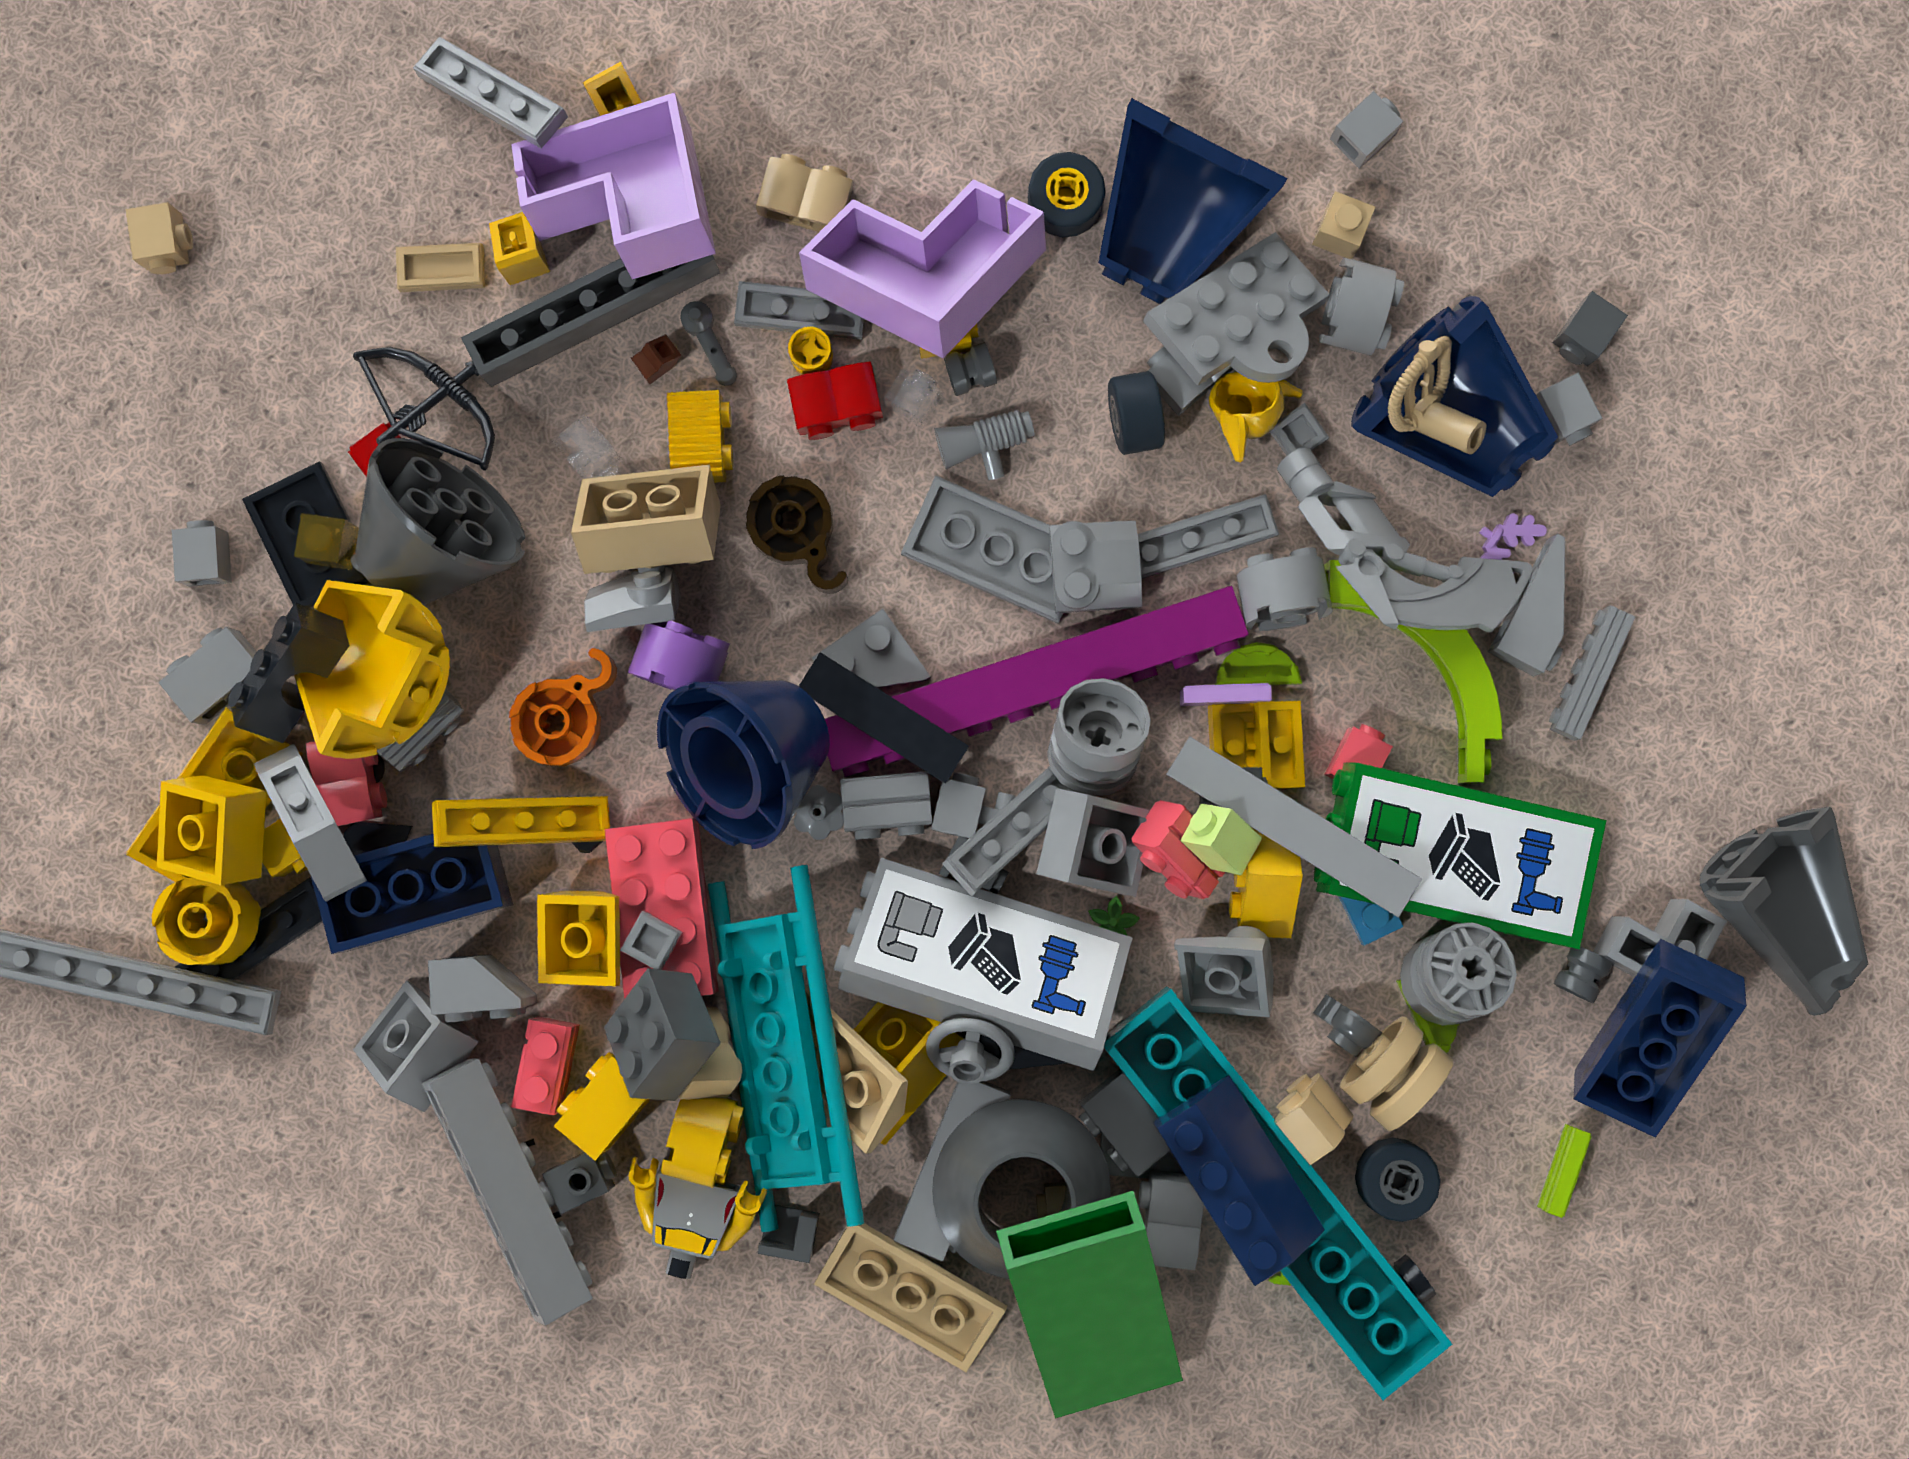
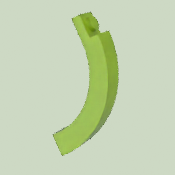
[1324,560,1503,784]

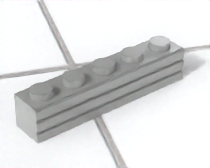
[1549,605,1636,741]

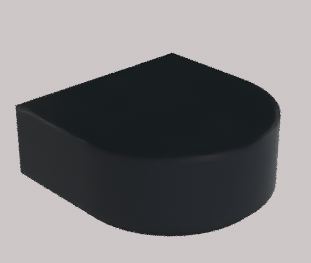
[1393,1254,1436,1303]

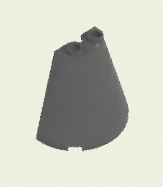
[1699,807,1868,1016]

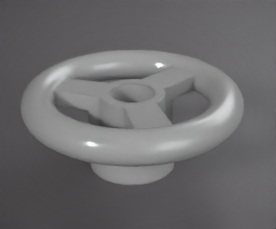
[926,1018,1015,1084]

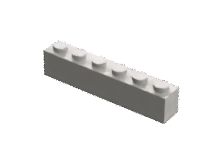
[422,1058,593,1326]

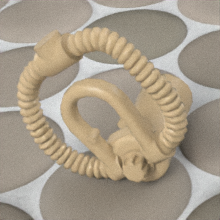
[1388,336,1486,454]

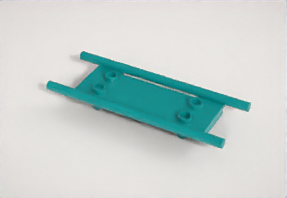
[708,865,865,1232]

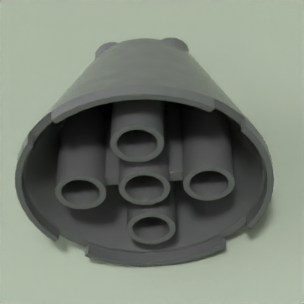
[350,438,526,605]

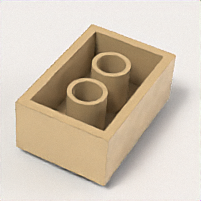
[571,464,721,574]

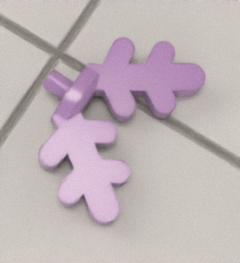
[1479,513,1547,574]

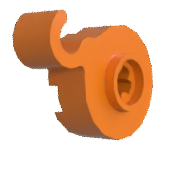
[509,648,617,766]

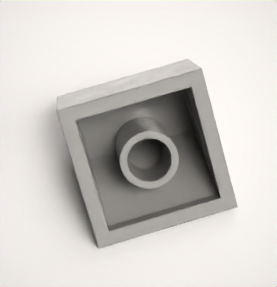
[353,980,479,1112]

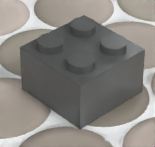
[604,968,721,1101]

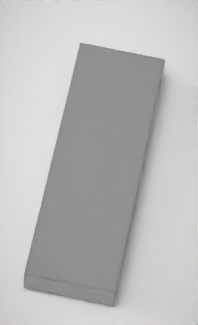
[734,281,864,340]

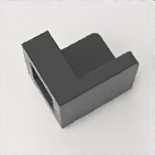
[757,1205,820,1263]

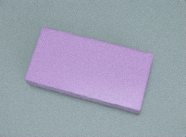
[1180,683,1272,706]

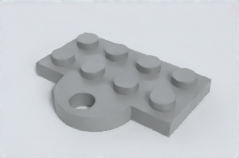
[1143,232,1330,386]

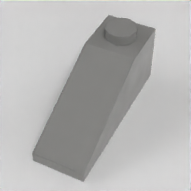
[1488,533,1565,677]

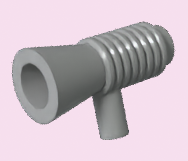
[934,410,1035,480]

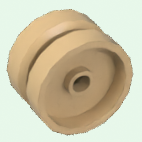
[1340,1016,1453,1131]

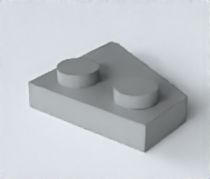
[812,609,931,688]

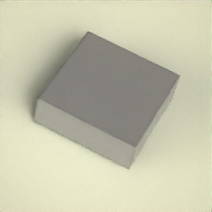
[1270,403,1329,456]
[620,911,683,970]

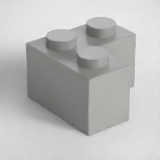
[1593,899,1727,978]

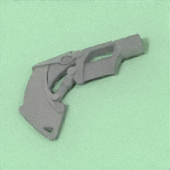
[1277,447,1533,632]

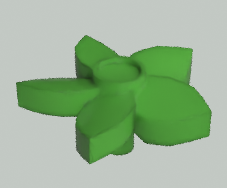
[1088,896,1140,936]

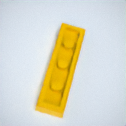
[432,796,610,847]

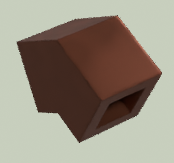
[631,334,682,384]

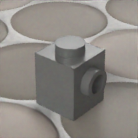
[542,1152,617,1215]

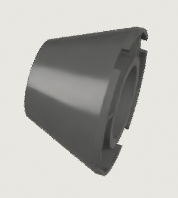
[932,1099,1111,1279]

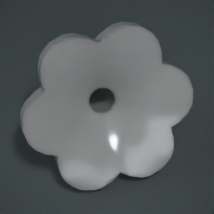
[794,785,844,840]

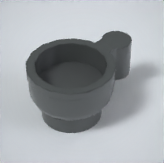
[1313,994,1382,1057]

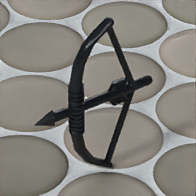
[353,347,495,471]

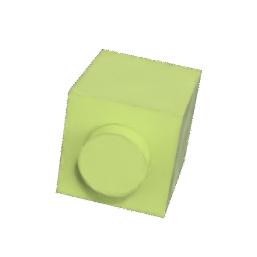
[1180,804,1262,875]

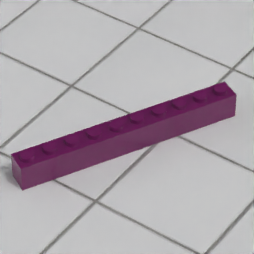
[825,585,1249,778]

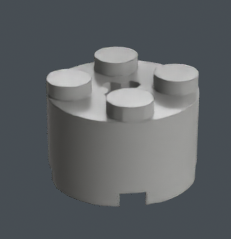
[1319,257,1404,356]
[1236,547,1333,631]

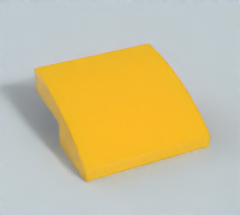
[1208,701,1305,789]

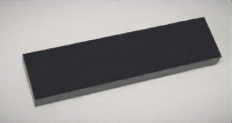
[799,652,969,784]
[175,877,323,981]

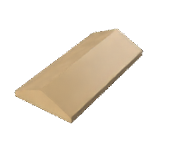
[804,984,908,1154]
[814,1224,1007,1372]

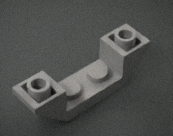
[254,744,367,902]

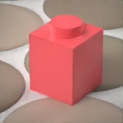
[1324,724,1393,779]

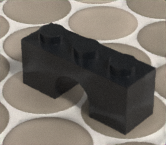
[228,602,350,743]

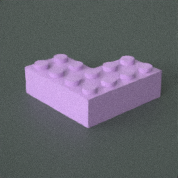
[511,92,716,279]
[799,179,1046,358]

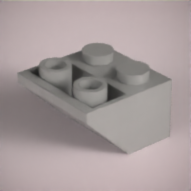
[428,954,538,1022]

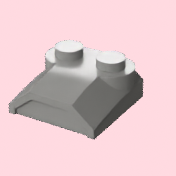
[1049,521,1142,614]
[584,565,681,632]
[1174,926,1274,1017]

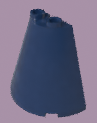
[1098,98,1288,304]
[1351,296,1558,497]

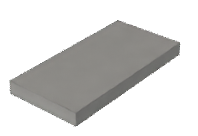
[901,476,1063,624]

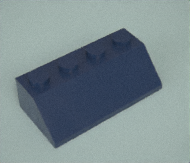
[1153,1075,1325,1286]

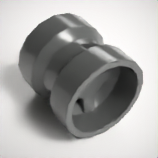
[944,342,997,396]
[1553,947,1613,1003]

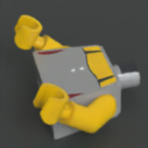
[628,1157,767,1279]

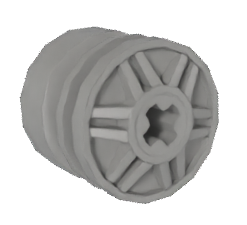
[1047,678,1151,796]
[1400,922,1517,1026]

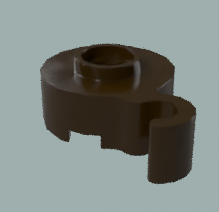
[746,475,848,594]

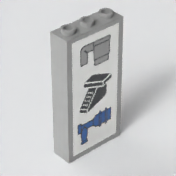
[834,858,1132,1071]

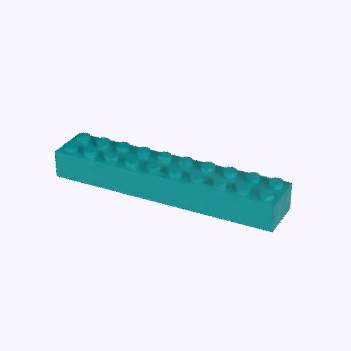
[1104,986,1453,1401]

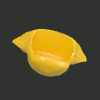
[1208,372,1303,463]

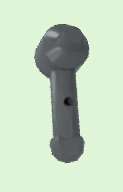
[680,301,737,386]

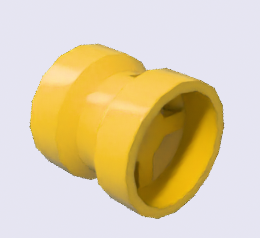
[788,326,833,375]

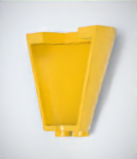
[294,580,450,759]

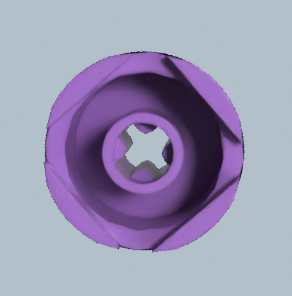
[627,620,730,690]

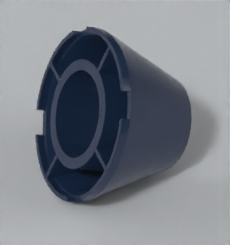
[657,680,830,849]

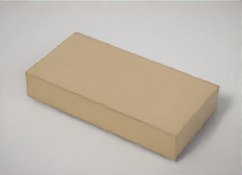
[396,243,485,292]

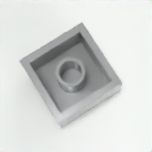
[1036,788,1150,897]

